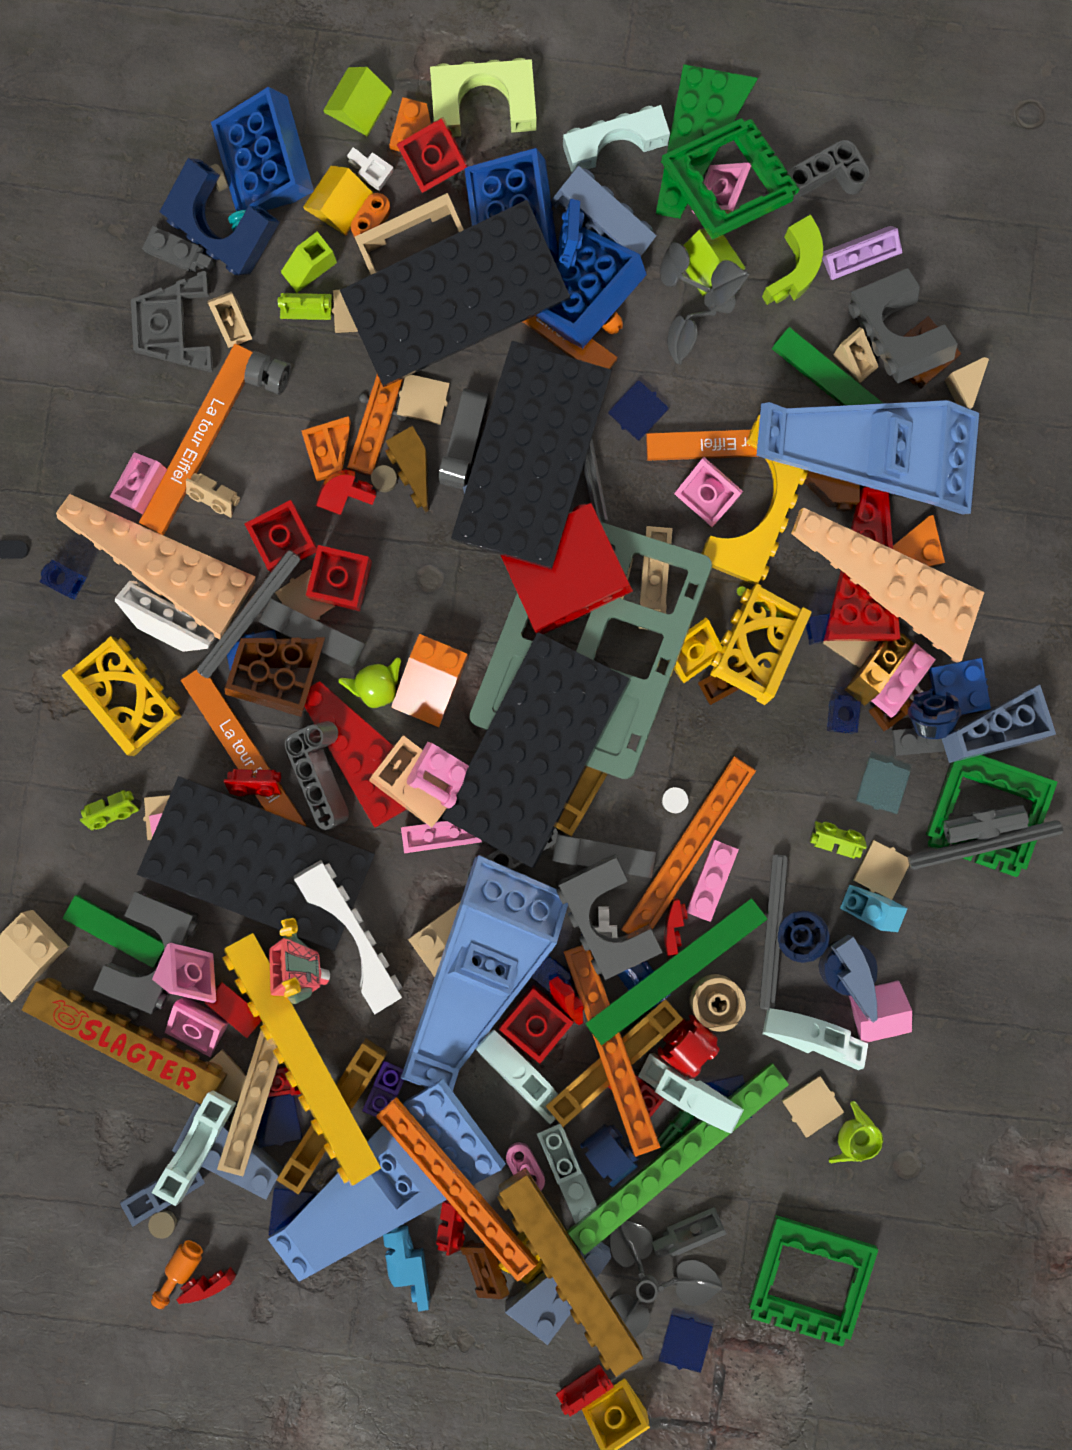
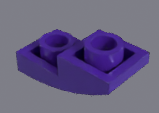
[362,1061,404,1118]

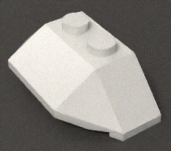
[115,581,216,652]

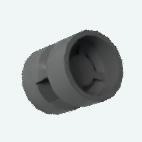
[244,351,291,395]

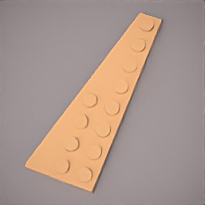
[56,494,256,639]
[791,508,984,663]

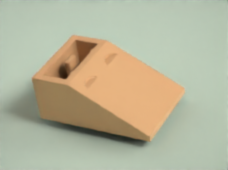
[369,736,448,828]

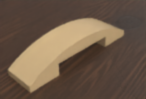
[639,526,672,630]

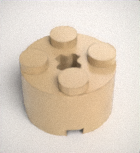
[689,974,746,1032]

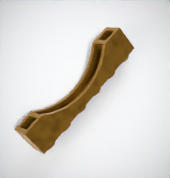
[556,766,608,837]
[546,999,683,1127]
[277,1038,388,1195]

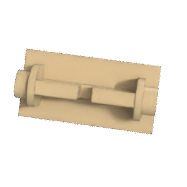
[186,473,240,517]

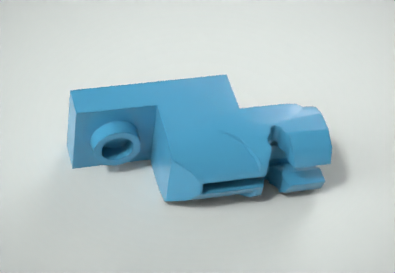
[383,1225,431,1311]

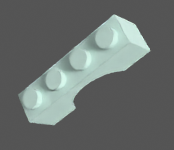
[563,105,670,173]
[152,1090,236,1206]

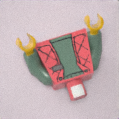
[269,918,330,1004]

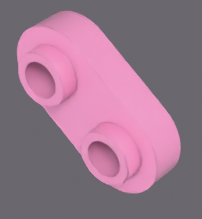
[506,1142,545,1190]

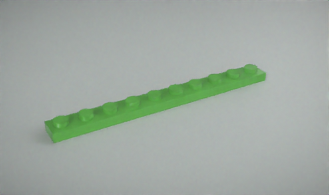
[567,1063,789,1255]

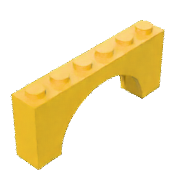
[701,415,808,585]

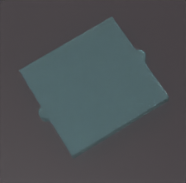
[856,758,911,814]

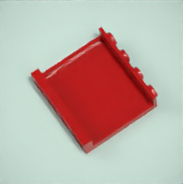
[500,503,633,635]

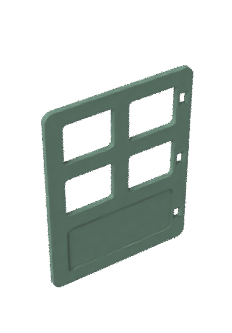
[470,512,712,779]

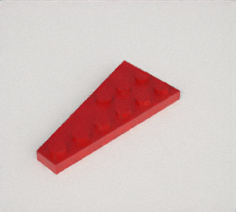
[824,487,900,641]
[304,681,407,828]

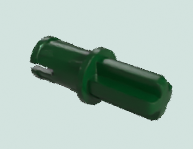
[657,1109,695,1151]

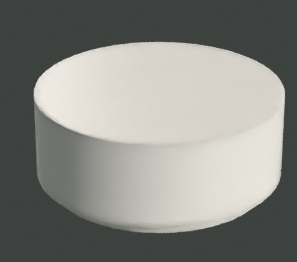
[662,787,688,813]

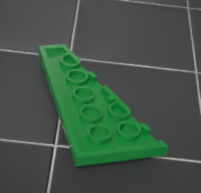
[656,64,758,219]

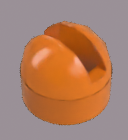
[602,311,623,335]

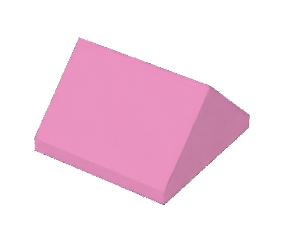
[692,163,751,214]
[110,452,167,515]
[674,457,743,527]
[152,943,216,1003]
[849,981,912,1043]
[165,997,229,1057]

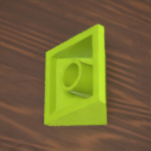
[323,67,392,137]
[683,229,745,296]

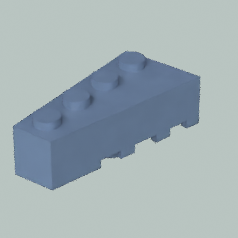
[551,165,657,256]
[942,685,1056,763]
[172,1103,284,1200]
[505,1242,611,1345]

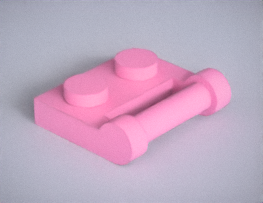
[407,742,469,808]

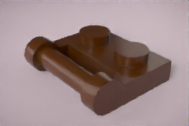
[460,1240,510,1299]

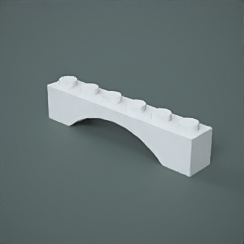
[294,860,403,1014]

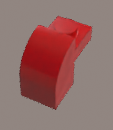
[316,470,376,515]

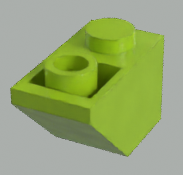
[281,232,337,293]

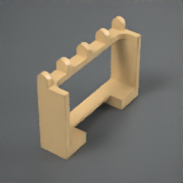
[355,193,464,275]

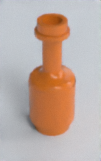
[151,1240,203,1309]

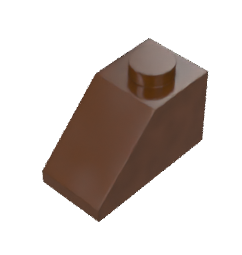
[804,471,860,511]
[698,661,756,705]

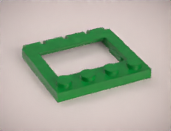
[661,118,800,240]
[926,755,1058,877]
[748,1215,878,1346]

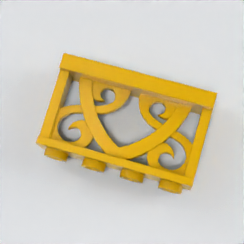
[710,583,812,705]
[61,636,182,756]

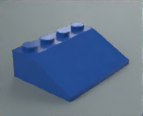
[211,87,314,212]
[465,148,558,259]
[535,227,647,349]

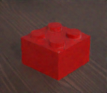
[396,117,468,193]
[244,500,317,572]
[306,545,372,611]
[499,985,574,1064]

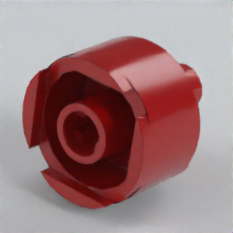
[658,1015,720,1079]

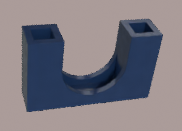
[160,158,280,276]

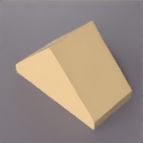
[208,292,252,348]
[833,327,879,383]
[945,357,989,409]

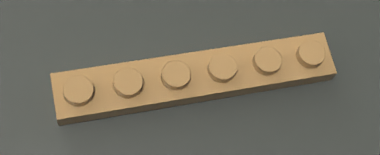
[217,1024,279,1176]

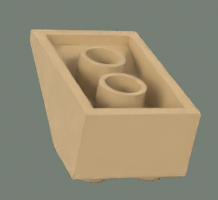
[408,901,461,977]
[0,910,69,1002]

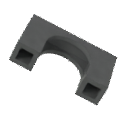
[848,268,958,384]
[556,854,663,980]
[93,890,199,1014]

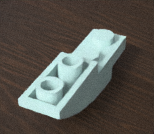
[762,1008,868,1070]
[475,1029,558,1124]
[638,1053,744,1133]
[537,1124,597,1224]

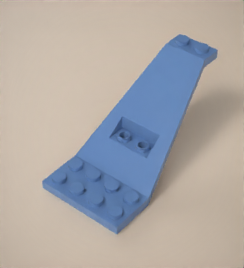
[756,400,979,514]
[401,855,568,1091]
[268,1078,506,1282]

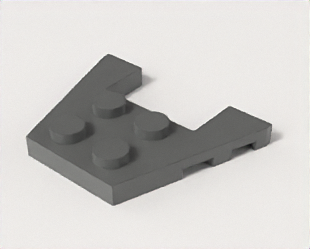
[131,271,213,372]

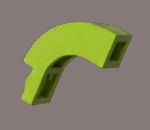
[762,214,823,305]

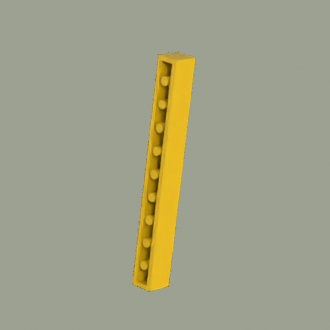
[222,933,381,1186]

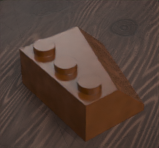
[225,637,325,717]

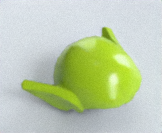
[339,657,401,708]
[829,1101,883,1164]

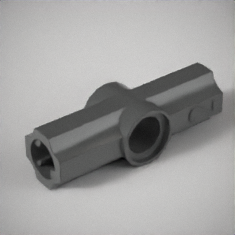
[943,805,1029,843]

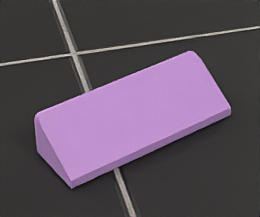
[822,226,902,280]

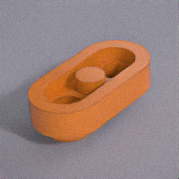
[351,193,391,238]

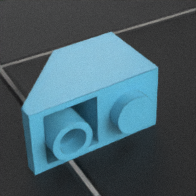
[840,885,908,932]

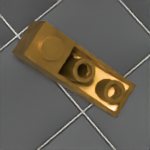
[385,426,429,513]
[845,632,914,706]

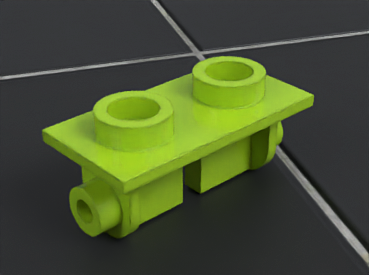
[278,293,332,320]
[80,790,139,830]
[810,821,867,859]

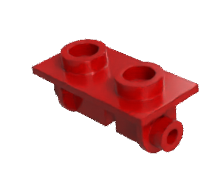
[224,769,281,797]
[436,1200,465,1256]
[556,1364,614,1417]

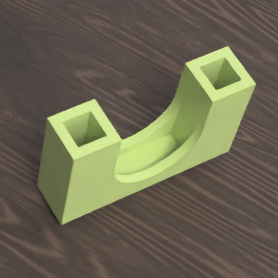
[430,58,536,137]

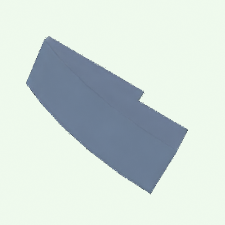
[831,935,878,1023]
[120,1171,205,1227]

